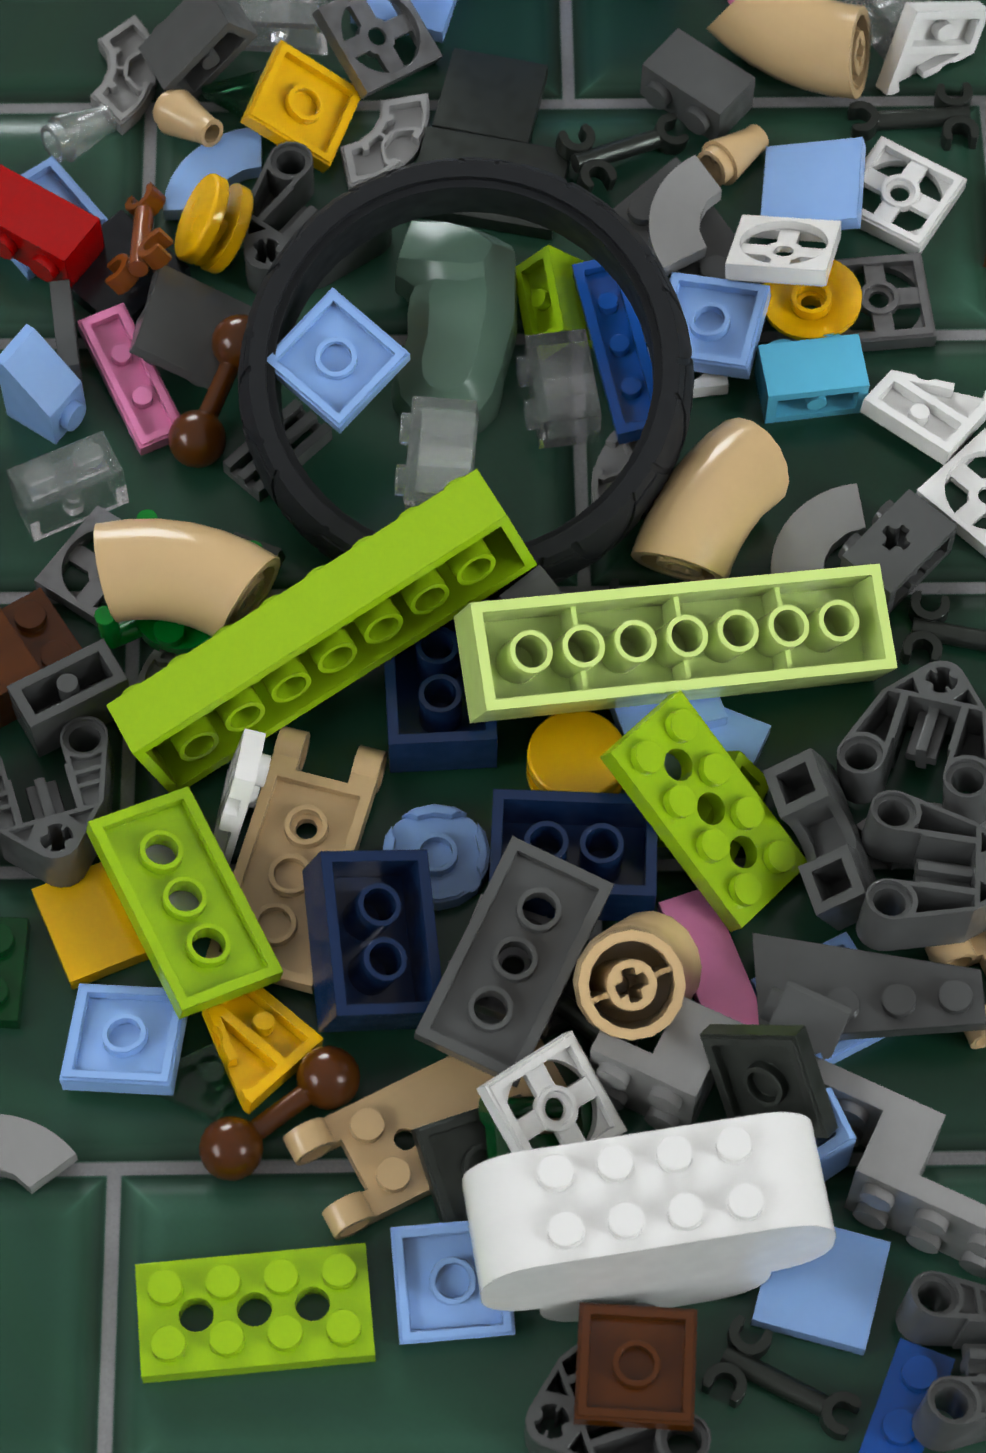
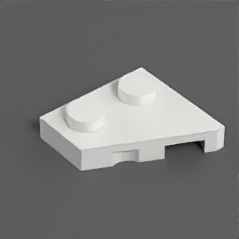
[875,1,986,95]
[860,370,986,465]
[213,728,271,865]

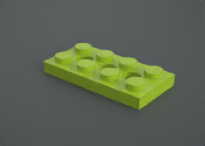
[600,690,807,932]
[86,786,283,1019]
[135,1243,376,1383]

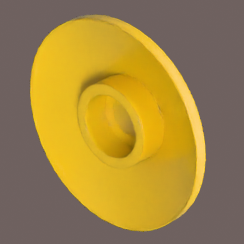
[763,259,862,340]

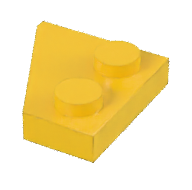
[202,988,324,1115]

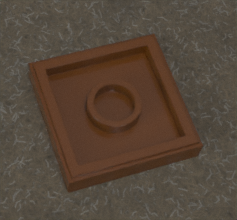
[573,1302,698,1431]

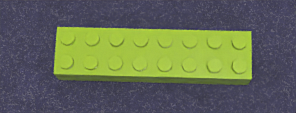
[106,468,537,793]

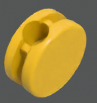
[174,173,253,274]
[526,711,622,794]

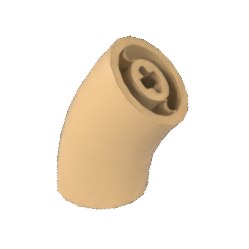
[706,0,871,99]
[631,417,789,582]
[93,518,281,637]
[573,911,702,1041]

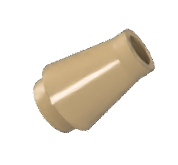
[153,89,223,147]
[697,124,769,186]

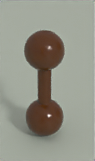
[168,314,248,468]
[199,1046,360,1181]

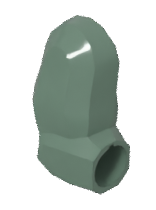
[391,220,518,440]

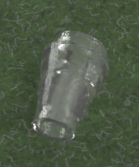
[41,104,117,163]

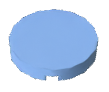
[383,804,490,911]

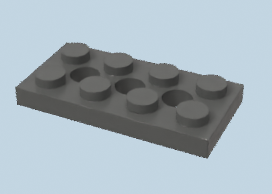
[414,836,614,1088]

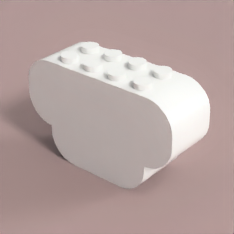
[462,1112,836,1322]

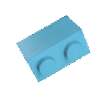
[754,333,870,424]

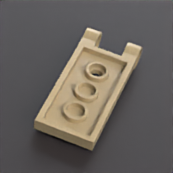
[205,726,388,994]
[283,1038,567,1240]

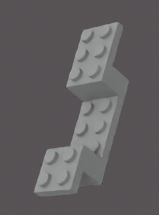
[589,997,986,1279]

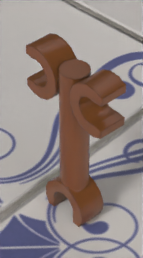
[105,182,173,295]

